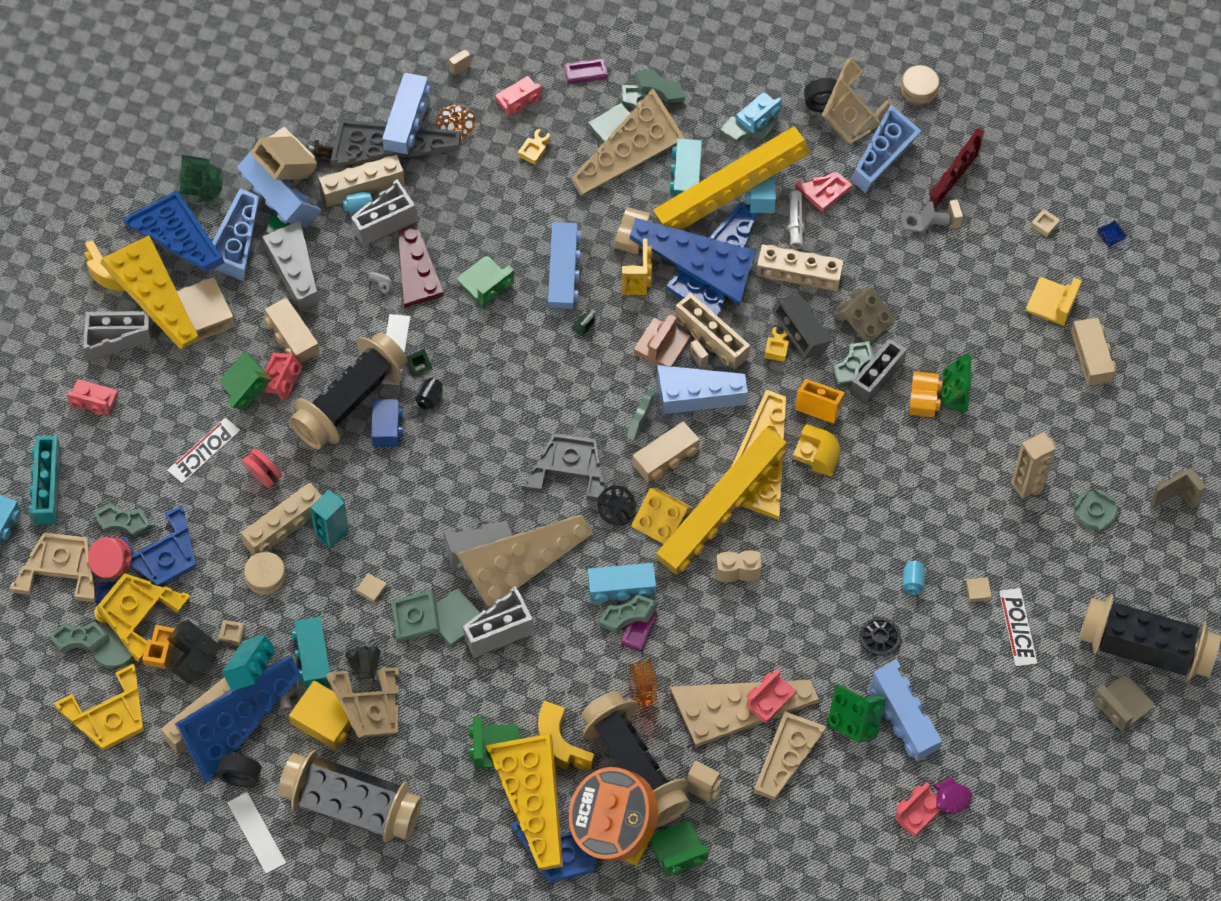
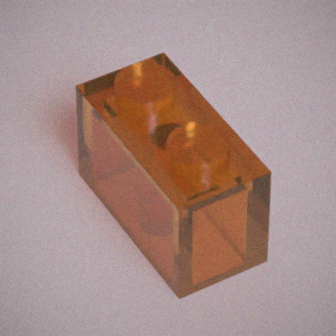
[628,659,658,706]

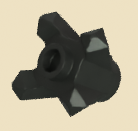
[345,646,381,680]

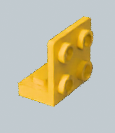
[622,239,652,295]
[1026,277,1082,326]
[632,488,693,544]

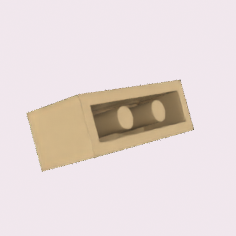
[264,298,320,364]
[1071,317,1117,386]
[632,421,699,483]

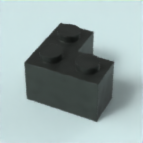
[167,619,222,684]

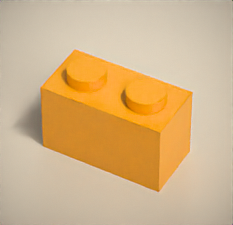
[795,379,845,424]

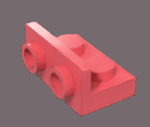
[495,76,542,116]
[262,353,303,401]
[67,379,118,415]
[746,669,797,724]
[895,782,942,837]

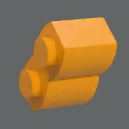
[909,371,942,418]

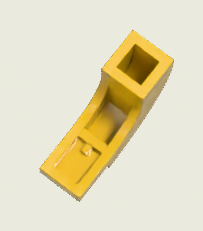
[84,240,125,291]
[538,701,595,770]

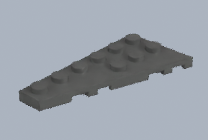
[331,120,461,167]

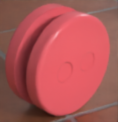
[242,448,282,488]
[88,537,132,578]

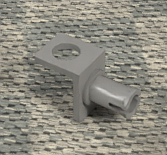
[900,201,950,233]

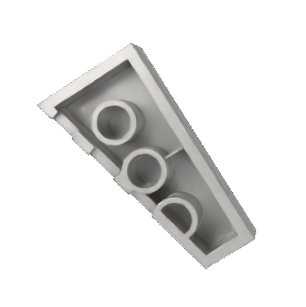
[262,220,319,312]

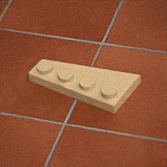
[754,711,827,800]

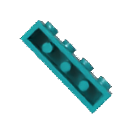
[29,435,61,525]

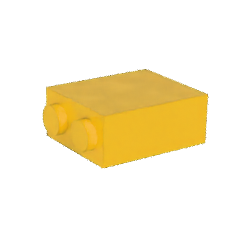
[289,681,353,750]

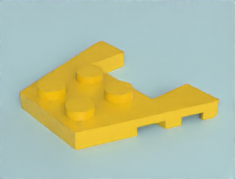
[97,573,190,662]
[54,664,144,751]

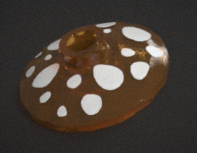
[436,105,475,139]

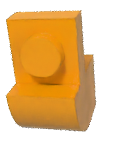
[142,625,175,669]

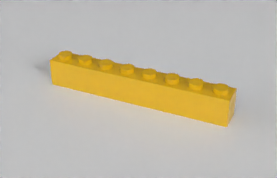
[653,126,811,230]
[656,426,787,575]

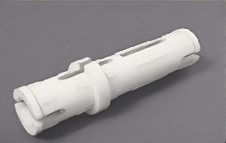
[788,191,805,249]

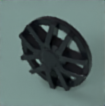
[597,485,637,526]
[859,617,901,657]

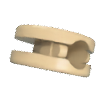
[901,65,939,104]
[244,552,286,595]

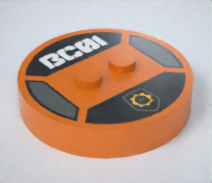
[569,767,658,861]

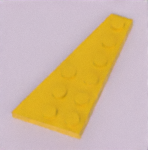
[100,236,198,349]
[732,390,786,520]
[486,734,563,870]

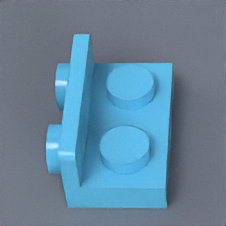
[736,92,782,134]

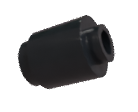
[415,378,443,410]

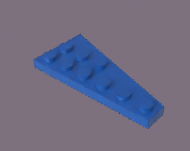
[123,191,225,272]
[666,202,757,316]
[629,218,755,306]
[175,656,301,783]

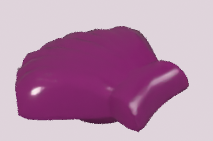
[933,777,972,814]

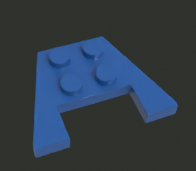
[120,505,196,587]
[512,822,595,884]

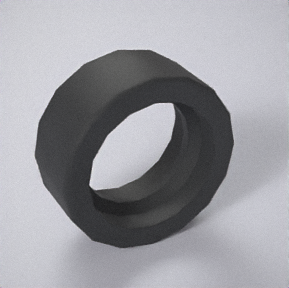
[804,78,837,112]
[216,754,262,788]

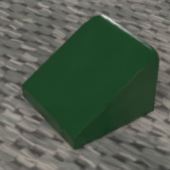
[571,310,596,336]
[406,349,433,376]

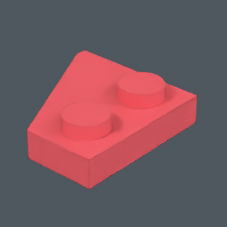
[795,172,852,213]

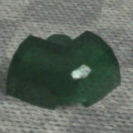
[178,155,222,202]

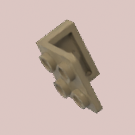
[832,287,894,343]
[1150,467,1207,510]
[1092,675,1154,732]

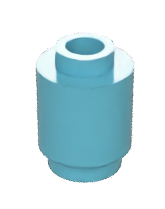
[342,191,373,215]
[902,561,925,595]

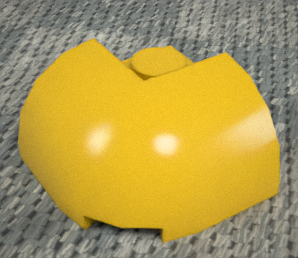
[793,424,841,477]

